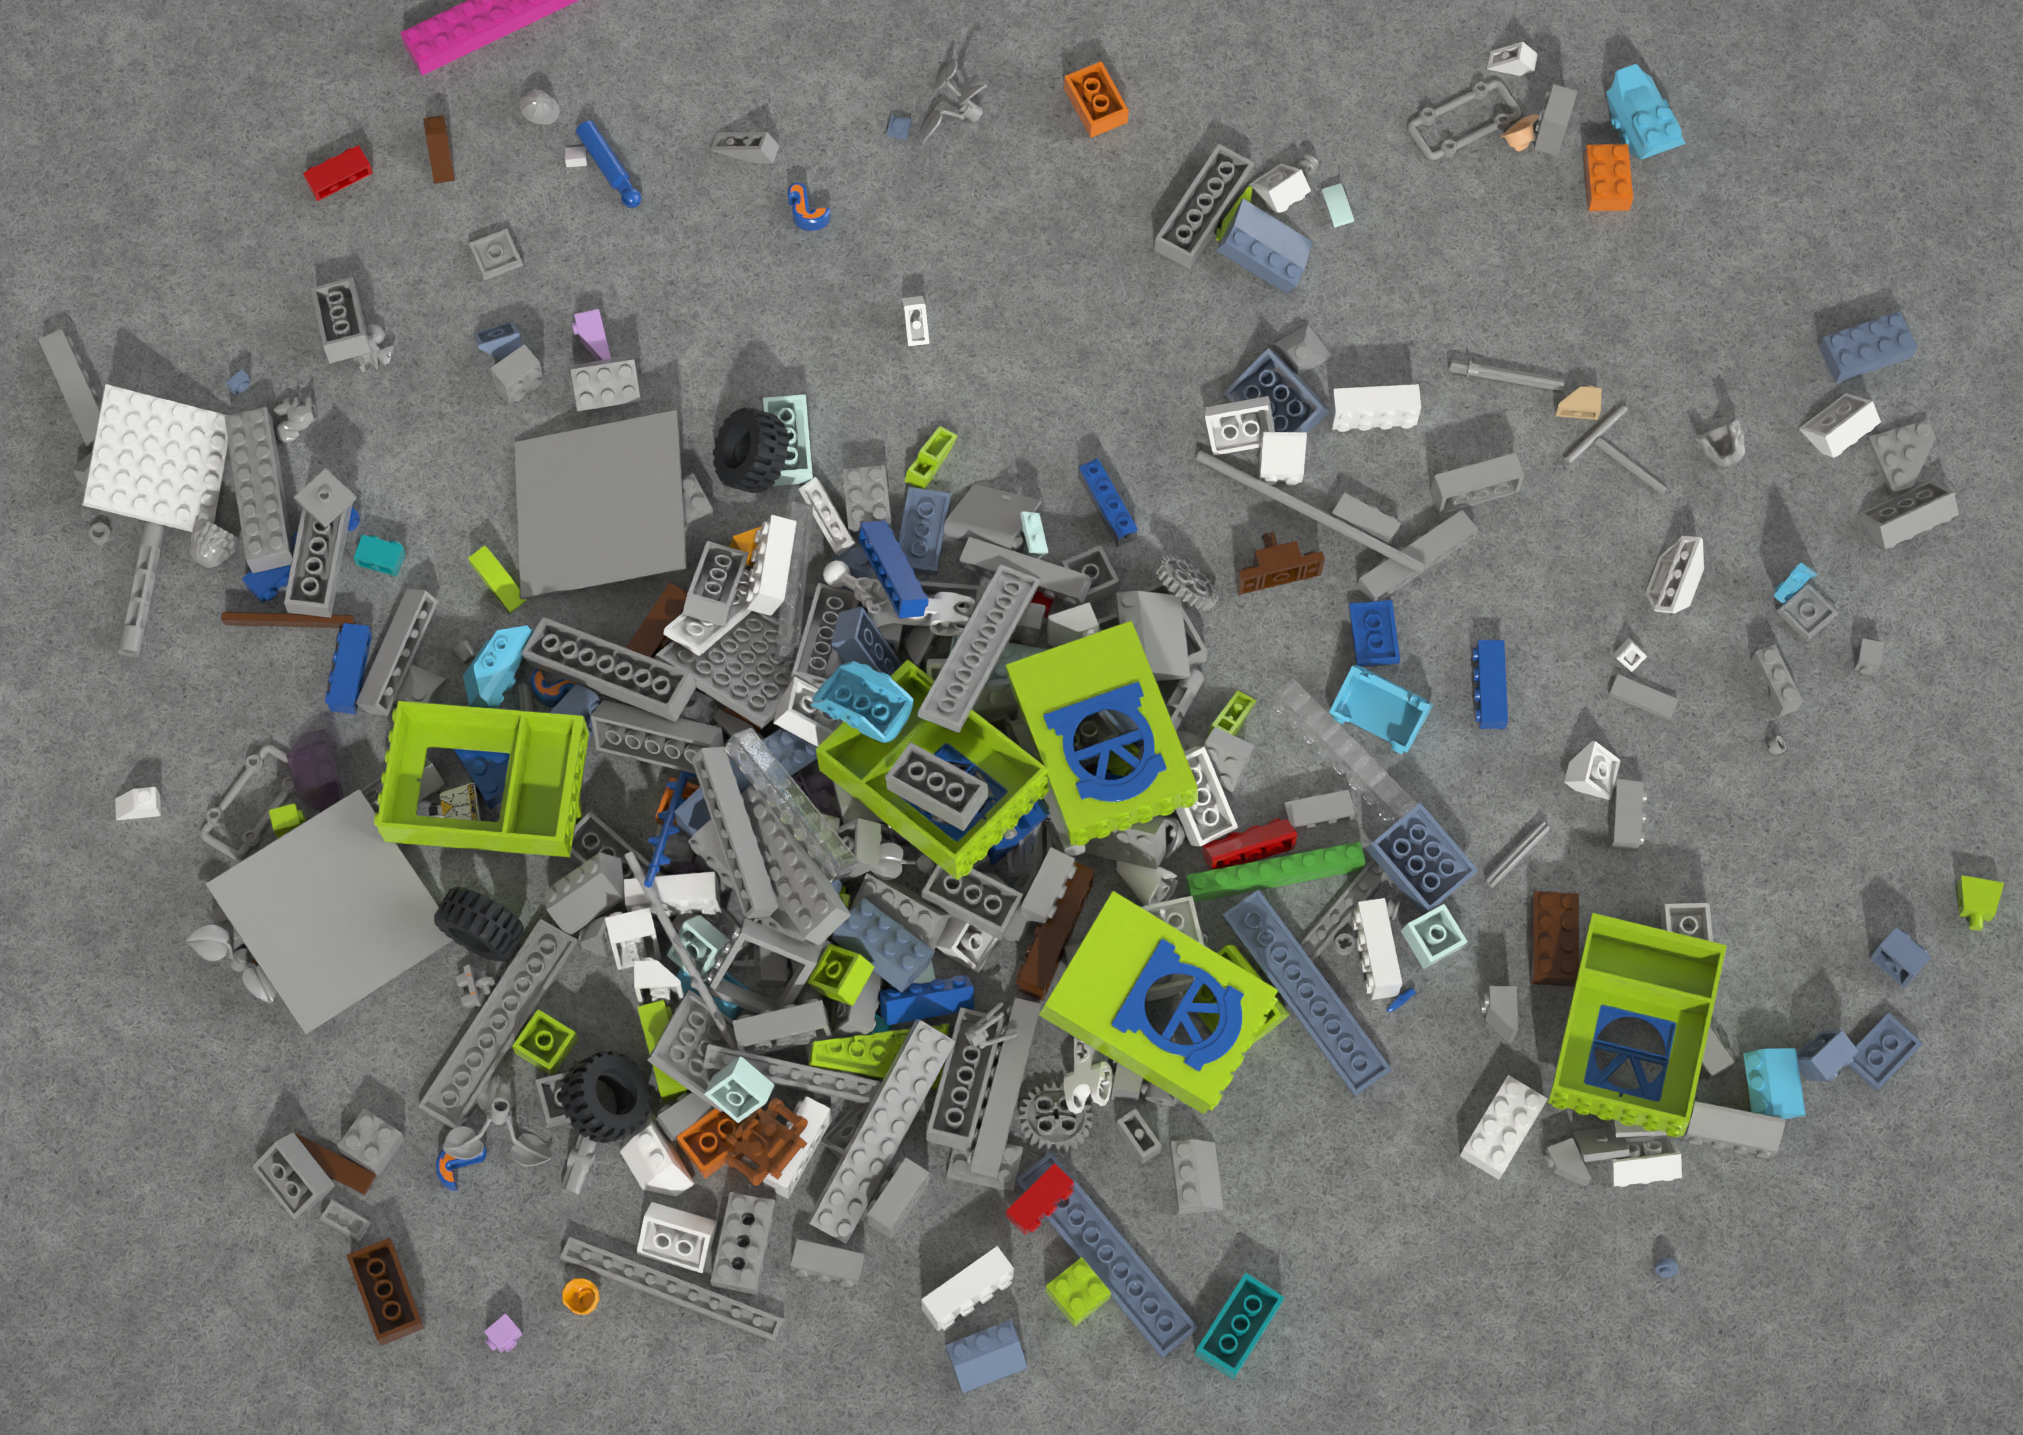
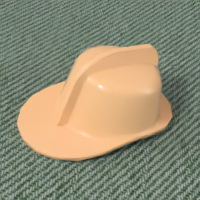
[1500,114,1539,152]

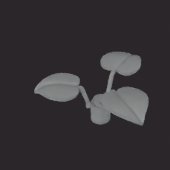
[920,59,987,146]
[871,822,953,918]
[186,925,277,1003]
[443,1075,551,1166]

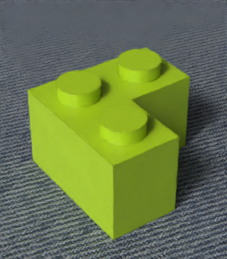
[269,803,307,839]

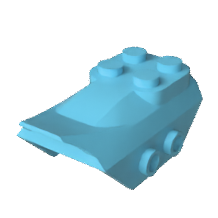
[1606,64,1686,160]
[463,625,535,709]
[810,661,913,743]

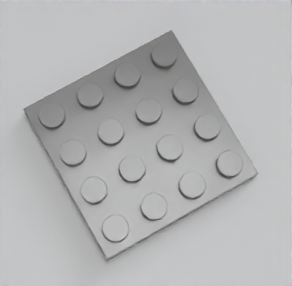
[647,990,736,1112]

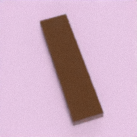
[296,1133,376,1196]

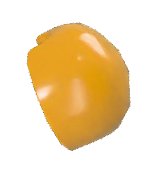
[562,1278,600,1315]

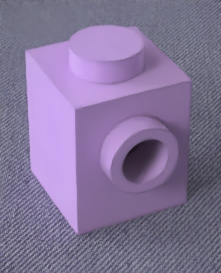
[484,1313,522,1353]

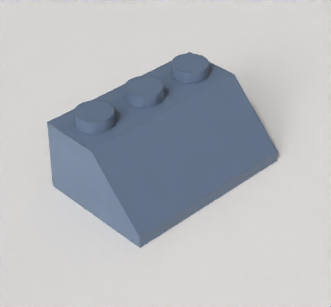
[946,1320,1028,1394]

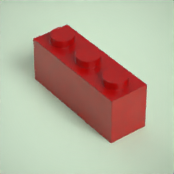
[303,145,373,201]
[1006,1163,1074,1235]

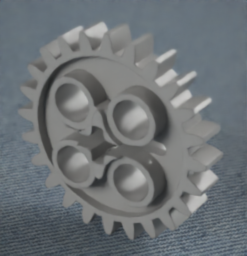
[1155,555,1219,610]
[1018,1082,1093,1154]

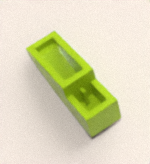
[905,426,958,489]
[468,545,527,613]

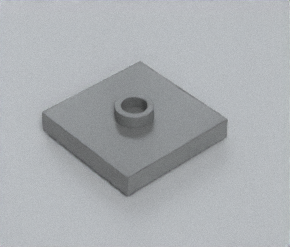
[468,228,523,281]
[294,468,357,528]
[1776,583,1839,642]
[1573,1127,1629,1162]

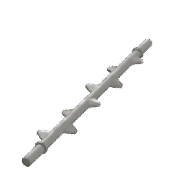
[624,851,740,1051]

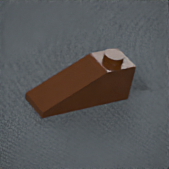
[423,115,455,184]

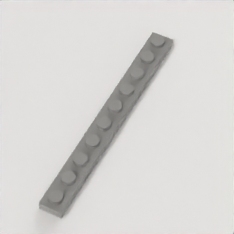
[560,1237,784,1342]

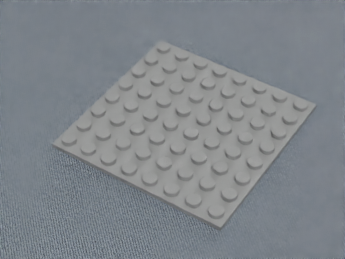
[514,410,686,599]
[205,789,453,1035]

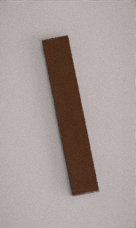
[221,612,356,628]

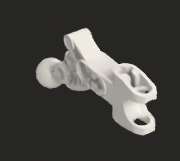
[823,560,975,636]
[1064,1037,1113,1114]

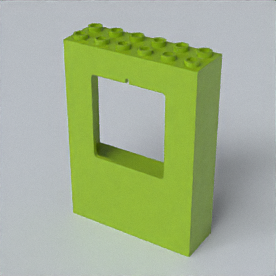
[374,701,590,857]

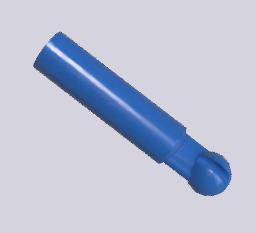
[576,121,642,208]

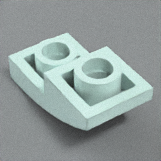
[1321,183,1354,227]

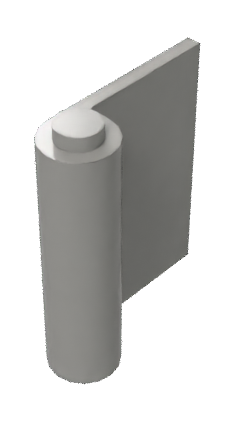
[944,484,1041,552]

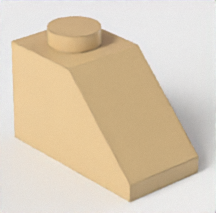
[1555,385,1602,420]

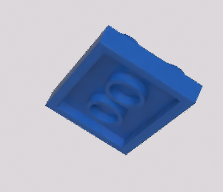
[1349,600,1400,667]

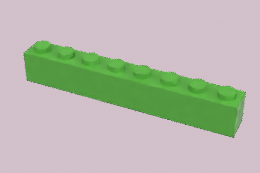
[1185,842,1366,903]

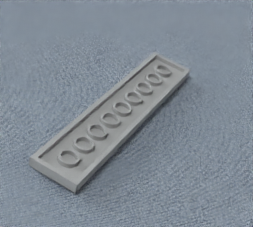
[918,564,1040,733]
[418,919,579,1129]
[806,1019,956,1244]

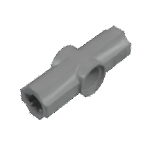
[560,1134,599,1197]

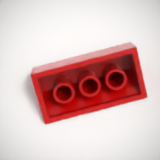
[1202,819,1298,871]

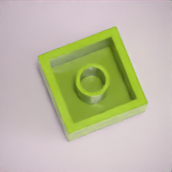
[807,944,875,1006]
[512,1009,578,1076]
[1045,1257,1111,1327]

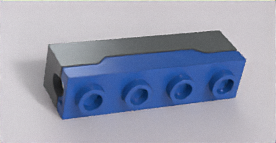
[1078,458,1138,547]

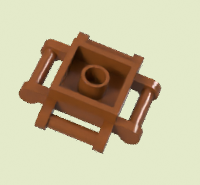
[724,1098,808,1186]

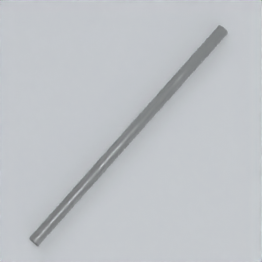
[1196,450,1426,574]

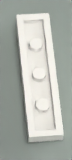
[799,477,856,556]

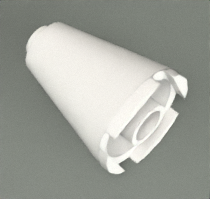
[1116,861,1178,906]

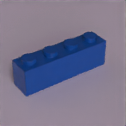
[325,623,372,714]
[1472,640,1508,729]
[880,975,974,1025]

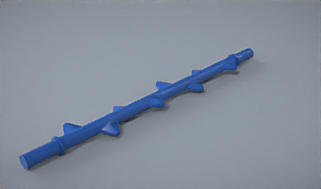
[644,771,697,888]

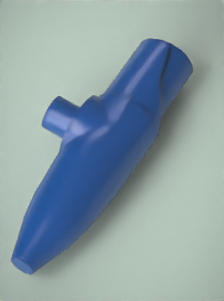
[1386,987,1416,1013]

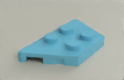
[1774,563,1817,604]

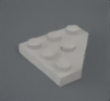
[1867,419,1936,495]

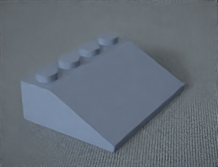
[1216,199,1313,293]
[1223,348,1331,433]
[1366,803,1479,916]

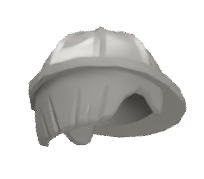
[519,89,560,125]
[1160,816,1185,859]

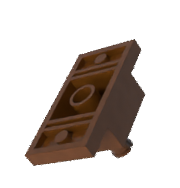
[1236,532,1325,595]

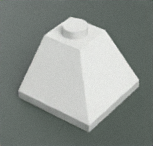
[1564,741,1621,800]

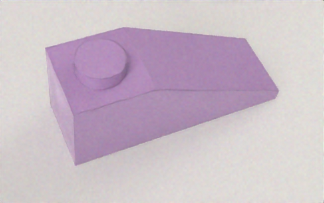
[572,309,611,361]

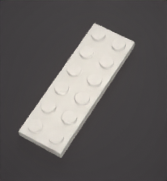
[664,569,751,656]

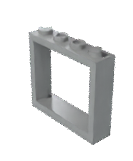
[705,918,819,1015]

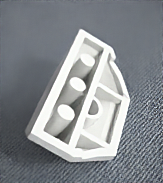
[1645,536,1704,613]
[620,1109,695,1197]

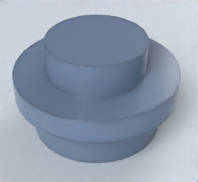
[1655,1258,1679,1278]

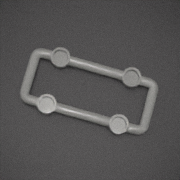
[1408,80,1521,160]
[200,744,305,860]

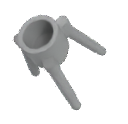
[965,1002,1018,1049]

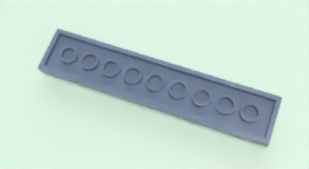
[1222,889,1392,1097]
[1016,1152,1198,1359]

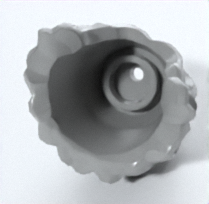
[1696,418,1745,467]
[190,518,240,568]
[651,824,696,872]

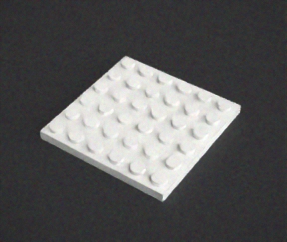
[82,384,228,532]

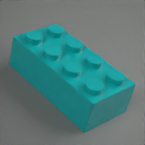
[1195,1272,1285,1380]

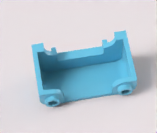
[1329,665,1434,754]

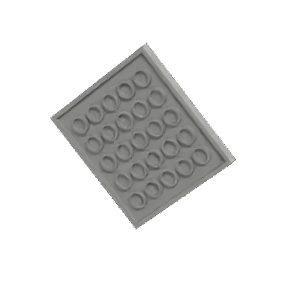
[655,611,803,728]

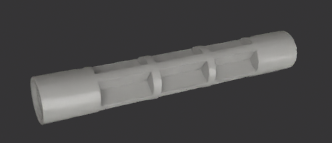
[118,522,166,657]
[1131,668,1204,772]

